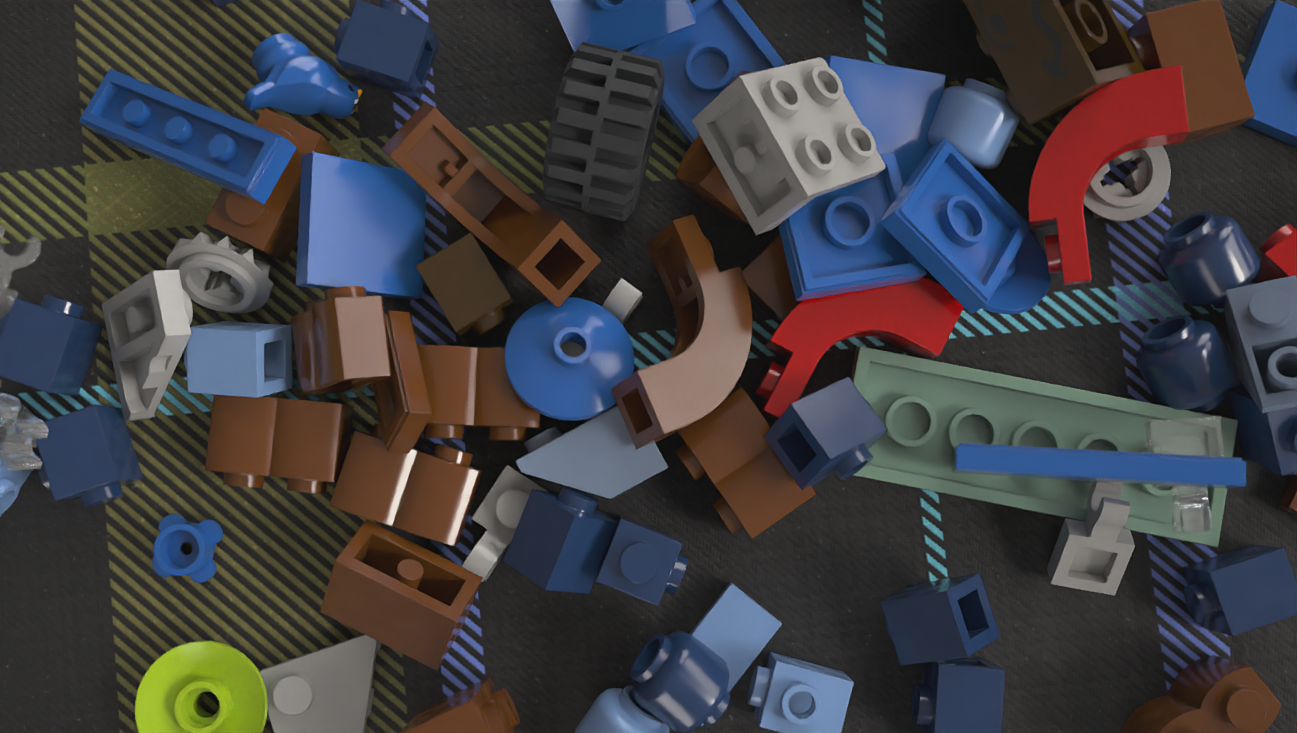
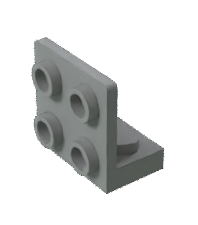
[692,57,885,235]

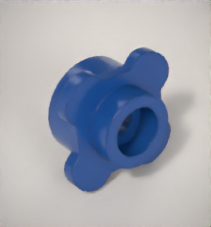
[152,514,223,583]

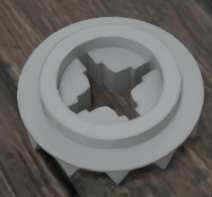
[1084,145,1171,224]
[166,232,274,313]

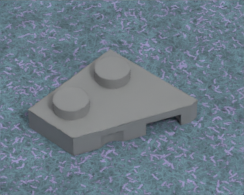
[102,270,193,422]
[259,634,381,733]

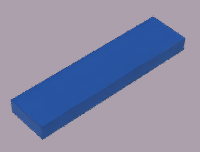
[79,69,297,205]
[952,443,1246,489]

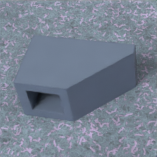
[1222,275,1297,413]
[516,403,668,499]

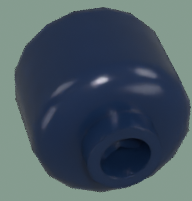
[1158,211,1260,309]
[1136,315,1237,413]
[630,631,730,733]

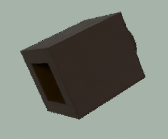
[416,233,517,340]

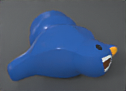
[244,33,362,119]

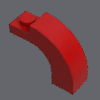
[1028,65,1189,286]
[755,277,964,422]

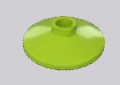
[135,641,268,733]

